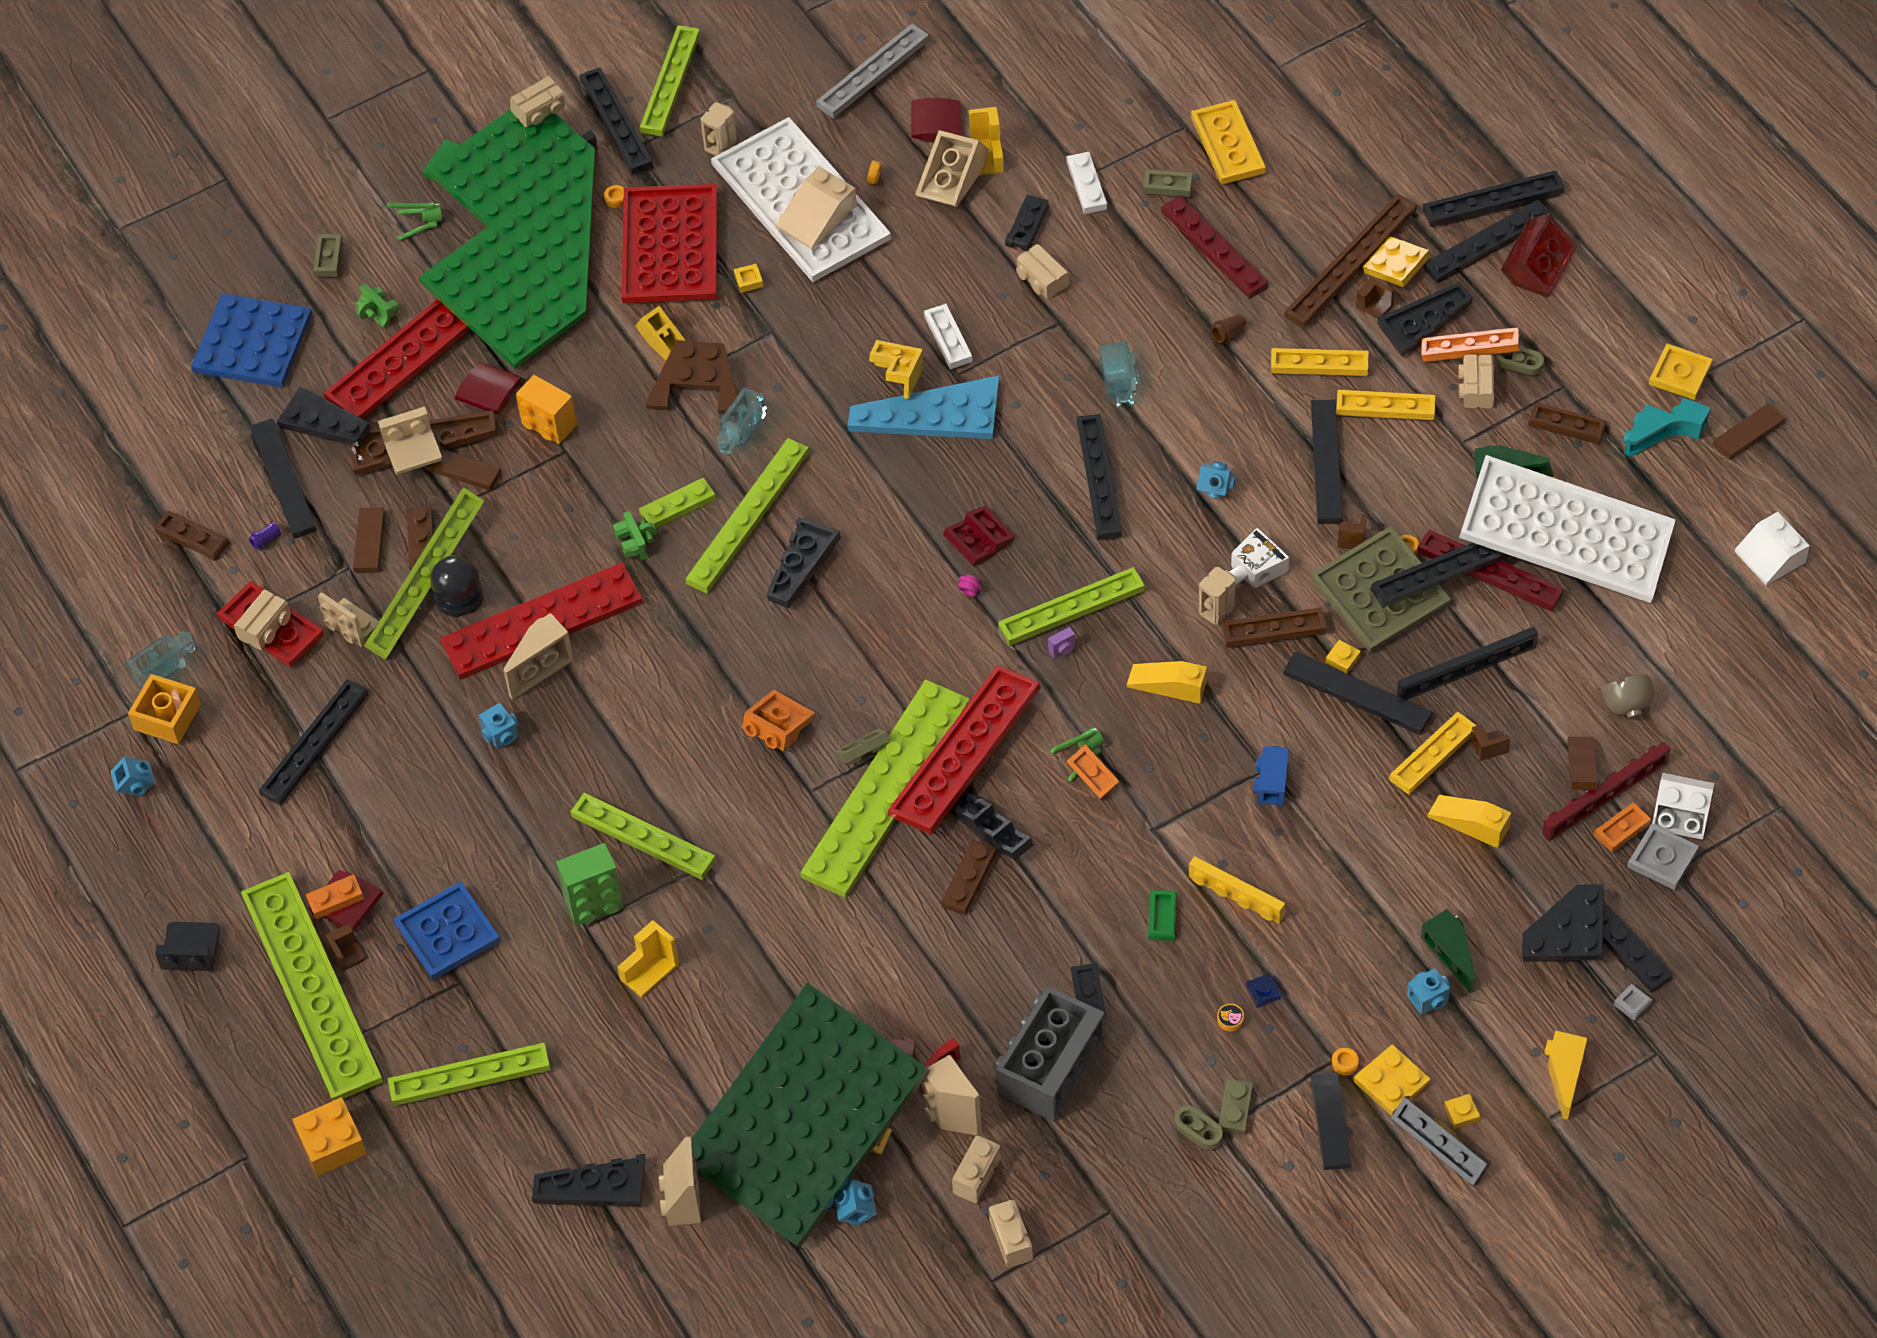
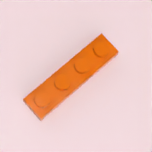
[1422,327,1520,362]

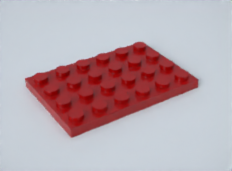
[621,184,717,303]

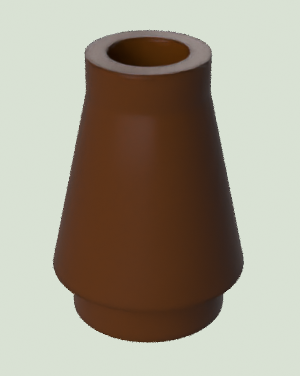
[1211,314,1247,343]

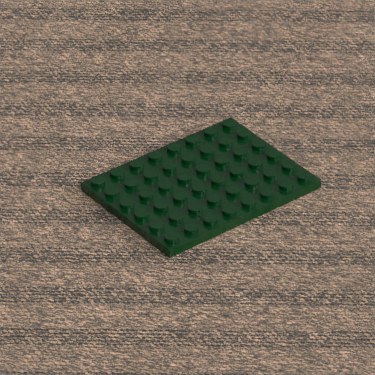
[691,982,930,1248]

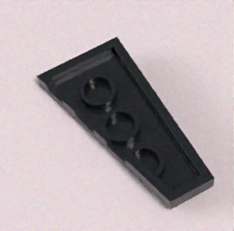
[1377,281,1473,357]
[277,387,371,446]
[766,517,841,608]
[532,1153,646,1207]

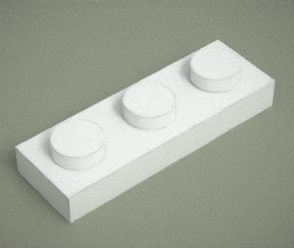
[1066,152,1107,214]
[924,304,972,369]

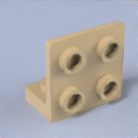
[378,406,442,474]
[318,592,379,647]

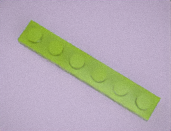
[640,25,700,137]
[998,567,1145,646]
[570,793,716,880]
[387,1042,551,1106]

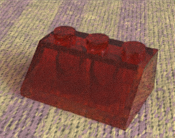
[1501,213,1577,297]

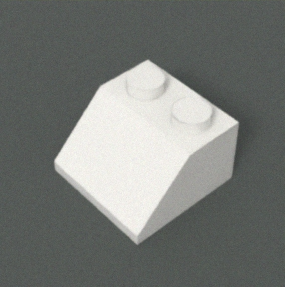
[1735,512,1810,586]

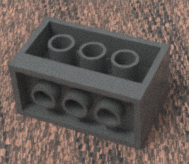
[994,986,1105,1122]

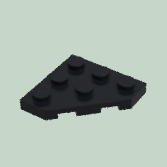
[1522,884,1604,962]

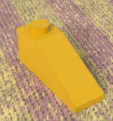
[635,306,686,361]
[1127,661,1207,704]
[1427,795,1511,848]
[1544,1030,1587,1120]

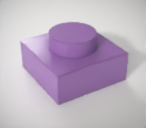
[1048,627,1075,659]

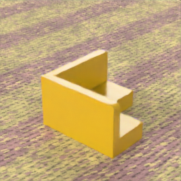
[969,107,1004,175]
[869,340,923,399]
[617,920,680,998]

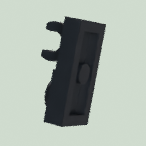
[1070,962,1106,1016]

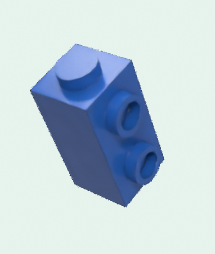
[1254,746,1289,806]

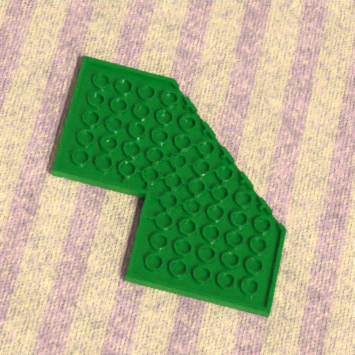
[419,109,595,369]

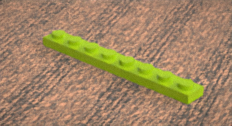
[685,438,809,594]
[364,488,484,659]

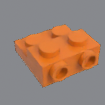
[742,690,815,751]

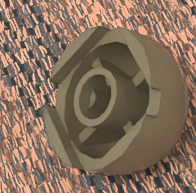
[1601,674,1654,719]

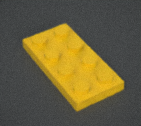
[1191,100,1266,185]

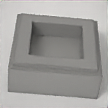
[1614,984,1652,1021]

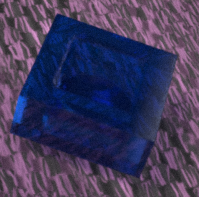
[1246,973,1281,1008]

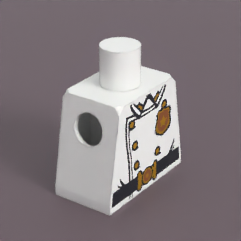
[1229,528,1289,588]

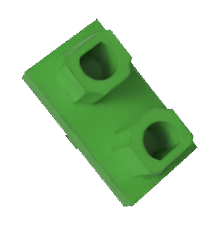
[356,284,399,328]
[613,511,657,560]

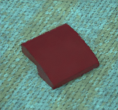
[911,98,961,143]
[455,362,521,414]
[943,505,1015,567]
[309,870,384,932]

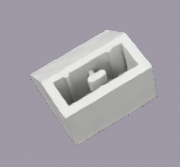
[1652,773,1714,840]

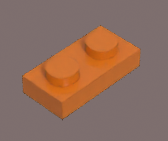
[1066,744,1120,800]
[1594,802,1651,852]
[306,874,364,919]

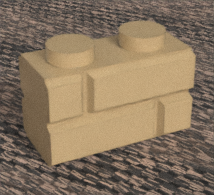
[510,76,565,127]
[700,102,737,156]
[1016,244,1069,300]
[1458,355,1494,408]
[1199,567,1236,625]
[234,590,291,650]
[952,1136,1001,1203]
[988,1200,1033,1268]

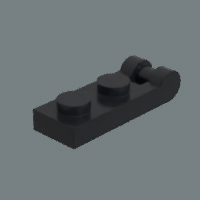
[1005,195,1049,252]

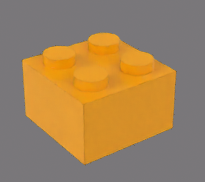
[516,375,577,444]
[128,674,201,744]
[292,1097,367,1177]

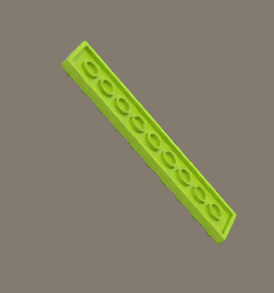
[800,679,970,898]
[241,872,383,1101]

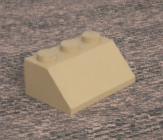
[921,1055,982,1136]

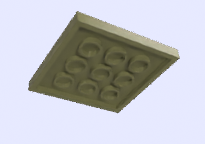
[1310,526,1451,653]

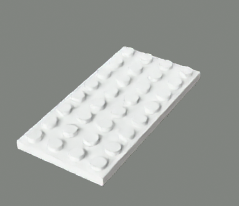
[711,117,891,282]
[1459,455,1676,603]

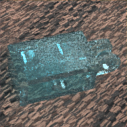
[1099,341,1140,406]
[717,387,767,454]
[125,631,196,689]

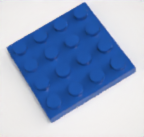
[191,293,312,388]

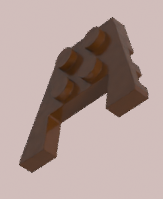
[646,340,740,415]

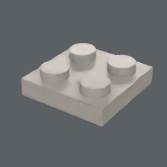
[1627,824,1699,890]

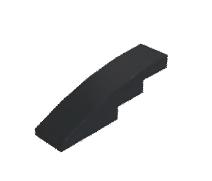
[949,790,1034,860]
[1311,1073,1351,1170]

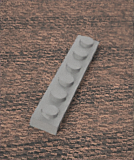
[816,24,929,118]

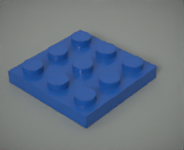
[393,881,501,981]

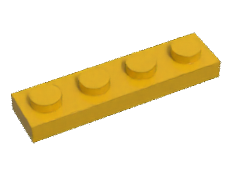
[1271,348,1368,376]
[1336,390,1435,420]
[1389,712,1477,795]
[1189,856,1285,924]

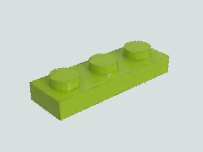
[639,477,716,529]

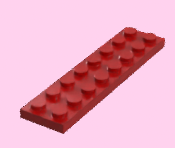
[324,299,471,419]
[440,562,643,680]
[887,665,1041,835]

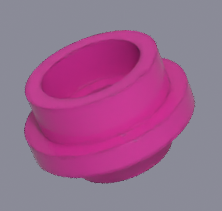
[958,575,982,596]

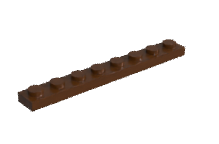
[1284,194,1417,329]

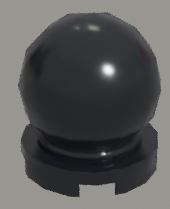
[430,555,483,617]

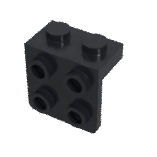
[155,922,220,971]

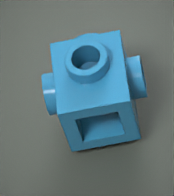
[1196,461,1236,498]
[478,703,519,749]
[110,756,155,796]
[1407,968,1450,1016]
[835,1179,877,1226]

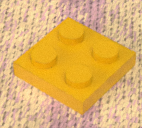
[1363,236,1430,287]
[1649,344,1713,400]
[1354,1044,1431,1116]

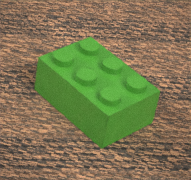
[556,843,624,926]

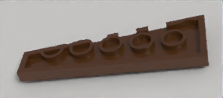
[351,411,497,476]

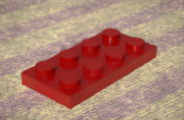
[217,581,324,668]

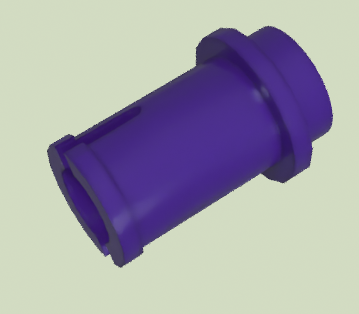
[249,522,281,550]

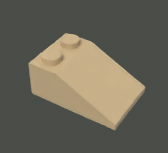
[915,130,990,207]
[776,166,857,250]
[503,613,574,700]
[659,1137,701,1226]

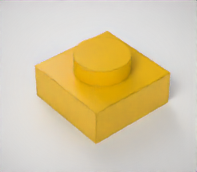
[734,264,763,293]
[1326,640,1361,674]
[1444,1094,1480,1129]

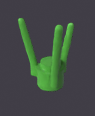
[386,202,442,241]
[1050,727,1104,782]

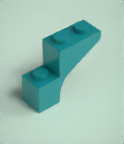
[1623,397,1711,456]

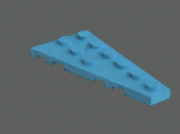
[848,376,999,439]

